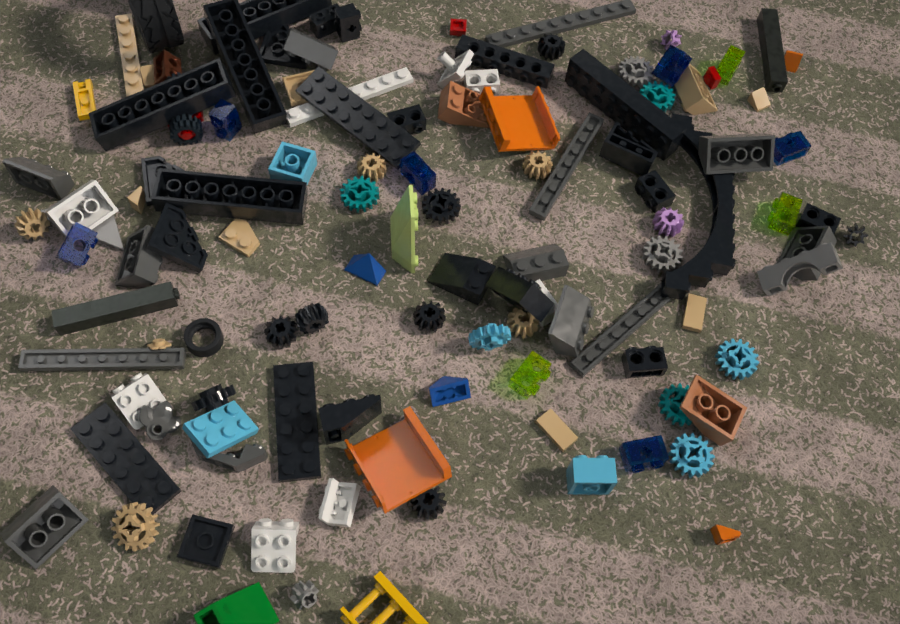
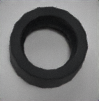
[183,318,224,357]

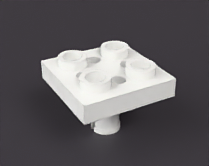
[437,49,474,88]

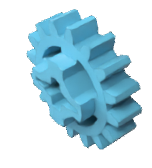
[468,323,511,351]
[715,338,759,380]
[668,433,715,478]

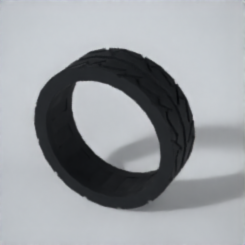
[128,0,185,54]

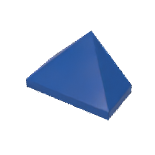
[344,253,386,286]
[429,376,471,407]

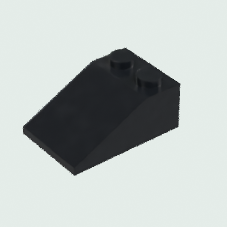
[428,253,496,306]

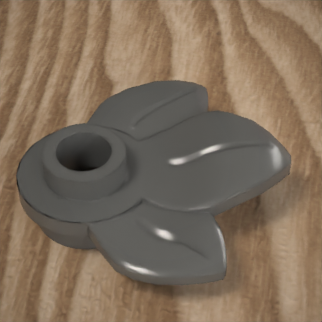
[139,401,181,441]

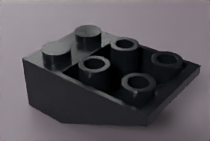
[318,394,382,445]

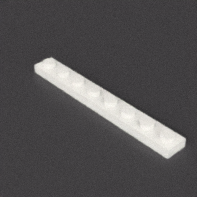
[286,67,414,128]

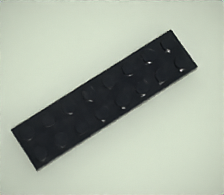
[295,66,421,170]

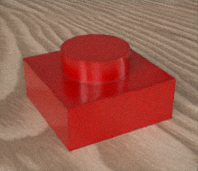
[450,19,467,36]
[703,66,721,90]

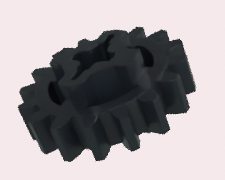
[422,188,461,225]
[191,384,236,412]

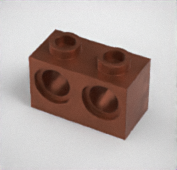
[153,50,182,85]

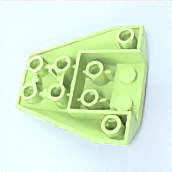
[390,185,419,273]

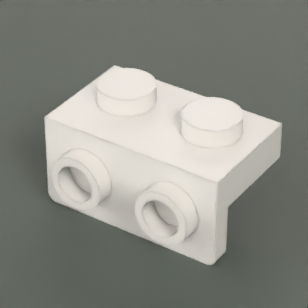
[318,478,361,527]

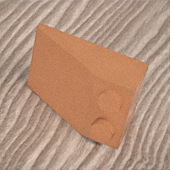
[679,374,747,446]

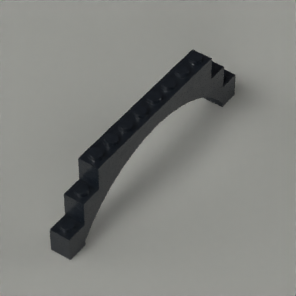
[660,113,735,300]

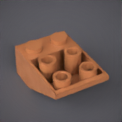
[437,81,490,128]

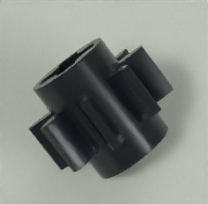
[843,223,868,247]

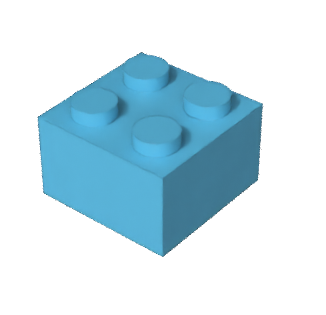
[268,141,317,185]
[566,455,617,495]

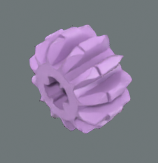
[652,207,684,237]

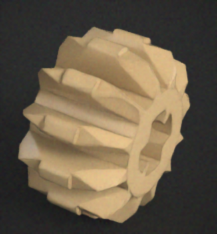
[522,150,553,181]
[357,153,387,183]
[14,208,50,240]
[506,307,539,339]

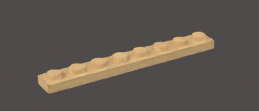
[115,13,144,97]

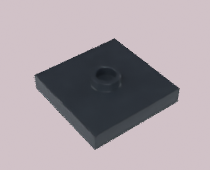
[177,514,235,569]

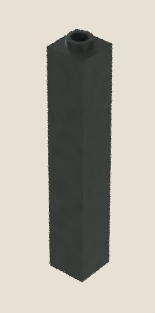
[757,8,788,93]
[51,281,180,336]

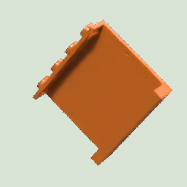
[479,86,561,152]
[344,406,452,513]

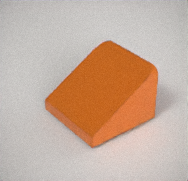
[784,50,803,73]
[710,525,742,545]

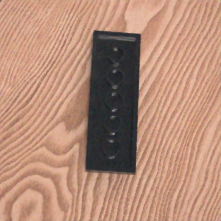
[273,362,322,483]
[70,402,181,515]

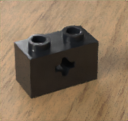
[334,3,362,43]

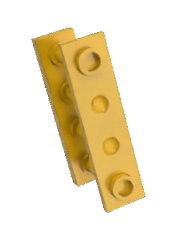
[340,571,429,624]

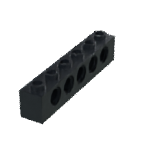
[455,34,555,89]

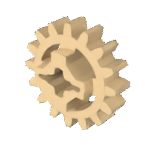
[111,502,160,552]

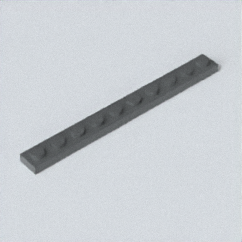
[485,0,636,48]

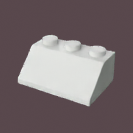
[44,180,119,243]

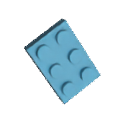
[182,400,259,459]

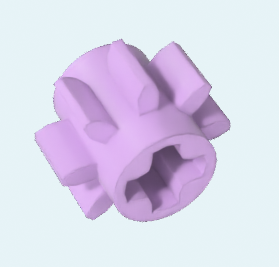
[661,30,682,50]

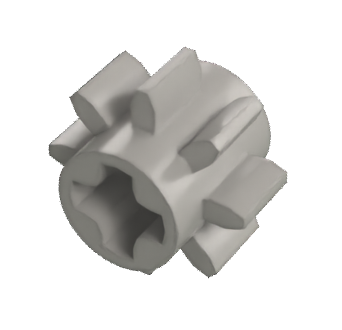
[290,580,319,610]

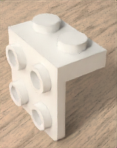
[111,372,167,430]
[251,518,299,573]

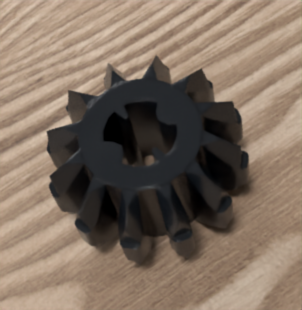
[537,33,565,60]
[413,300,446,334]
[295,303,329,334]
[264,314,298,349]
[410,486,447,521]

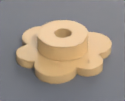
[147,338,171,350]

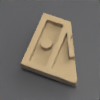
[218,219,260,258]

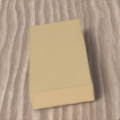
[681,293,707,333]
[535,408,578,452]

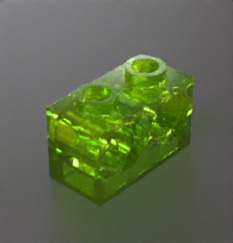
[717,45,746,86]
[767,192,803,236]
[508,350,552,400]

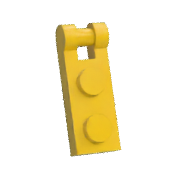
[73,79,96,121]

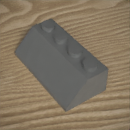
[698,133,775,174]

